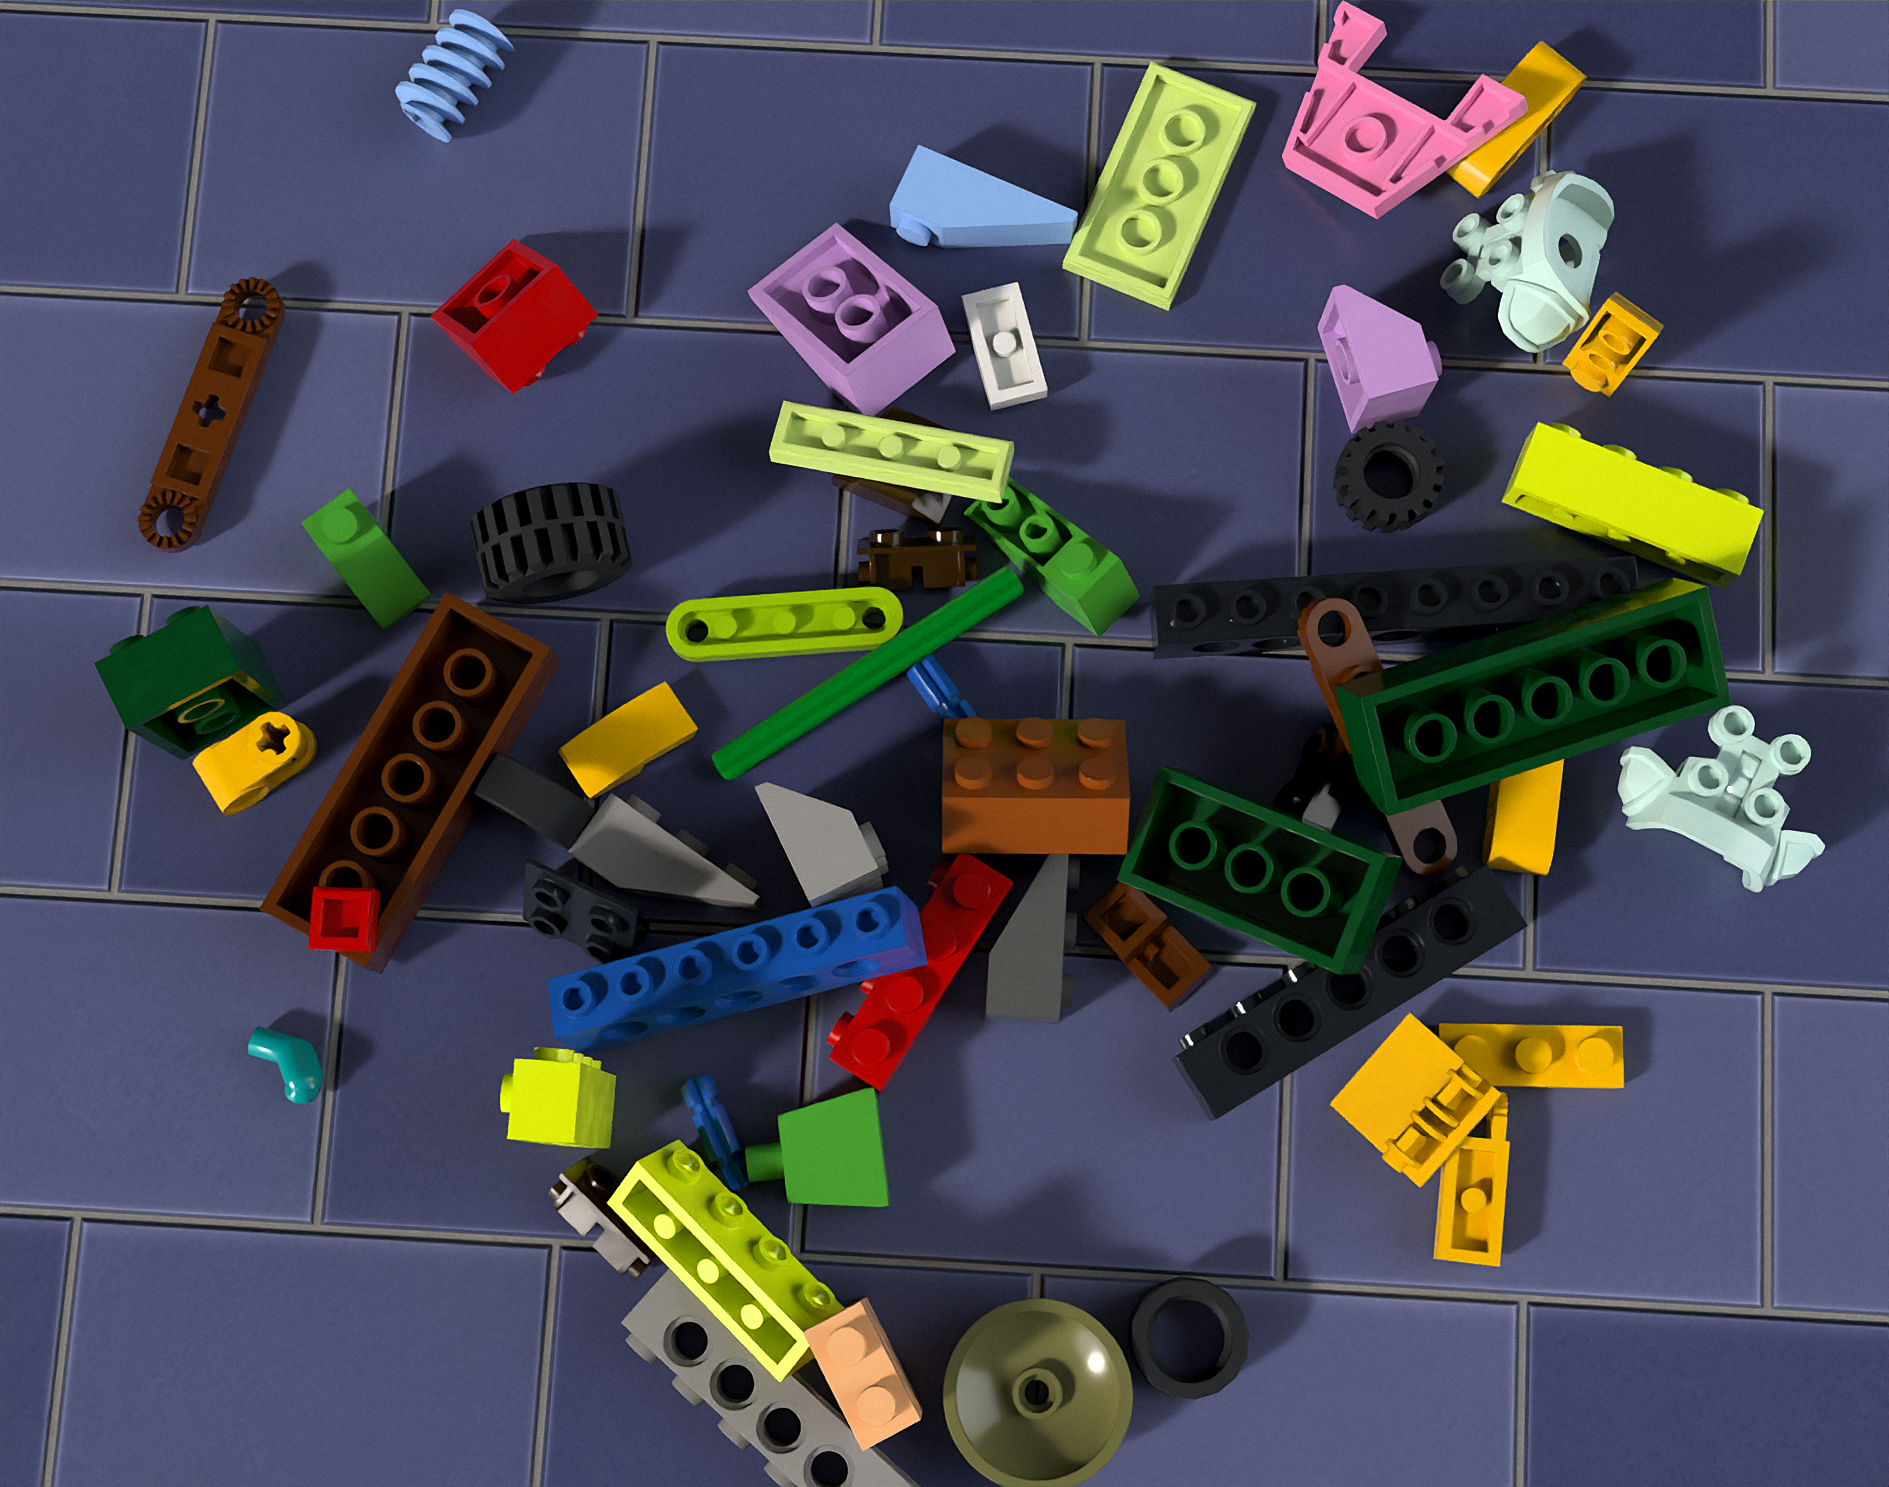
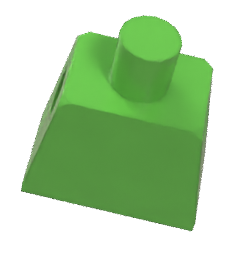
[745,1087,890,1207]

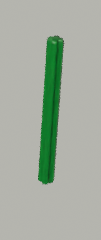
[712,566,1024,780]

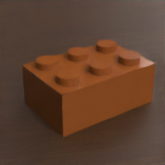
[942,717,1130,854]

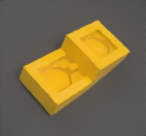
[558,681,698,801]

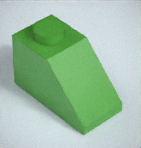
[301,488,433,631]

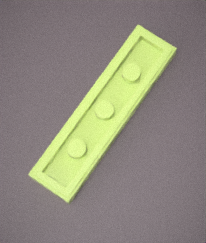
[769,400,1014,503]

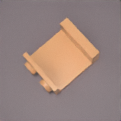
[803,1296,924,1451]

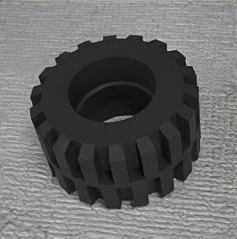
[470,482,633,604]

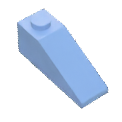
[889,145,1078,249]

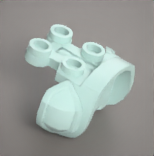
[1440,170,1614,353]
[1618,705,1825,893]

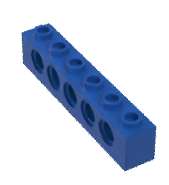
[547,886,928,1054]

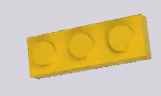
[1435,1023,1624,1089]

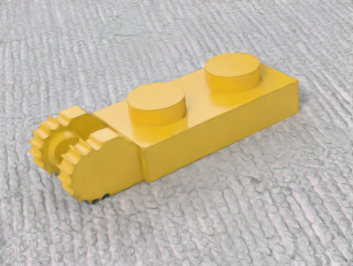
[1433,1092,1510,1267]

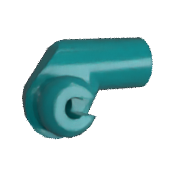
[248,1026,324,1104]

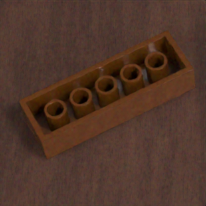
[259,592,562,974]

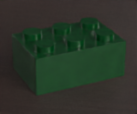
[94,605,289,761]

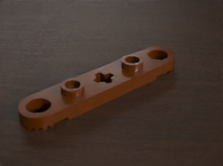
[137,277,285,553]
[1296,598,1457,876]

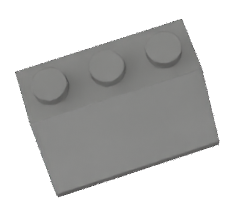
[755,782,889,908]

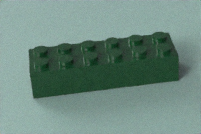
[1335,577,1732,816]

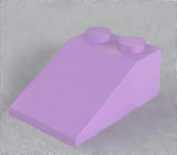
[748,222,956,416]

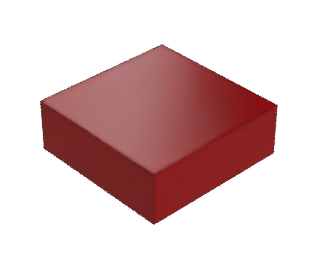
[308,887,380,953]

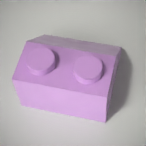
[1317,284,1442,434]

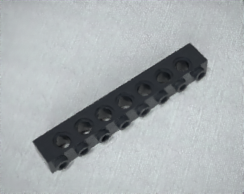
[1149,556,1639,660]

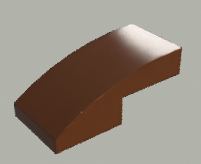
[1082,882,1214,1013]

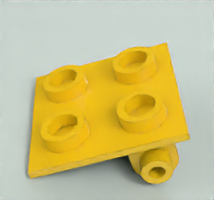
[1330,1012,1503,1188]

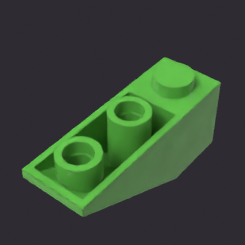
[963,476,1140,638]

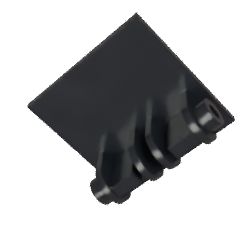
[523,858,651,964]

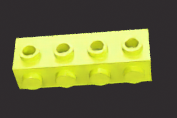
[1501,422,1764,589]
[500,1047,616,1149]
[607,1139,845,1382]

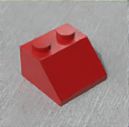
[430,239,598,394]

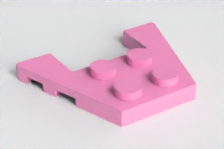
[1282,0,1528,219]

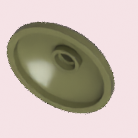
[943,1298,1133,1487]

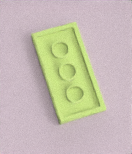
[1063,61,1257,311]

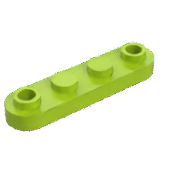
[666,587,904,662]

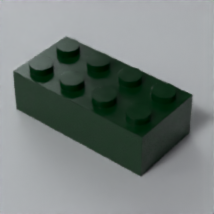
[1117,765,1404,975]

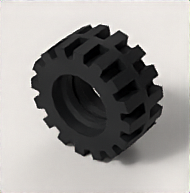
[1333,420,1445,533]

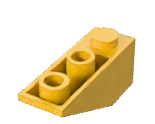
[1562,292,1664,397]

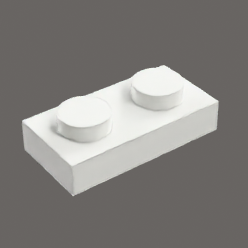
[961,282,1048,411]

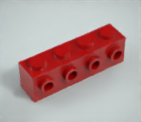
[826,853,1014,1094]

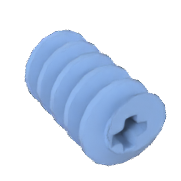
[395,9,515,143]

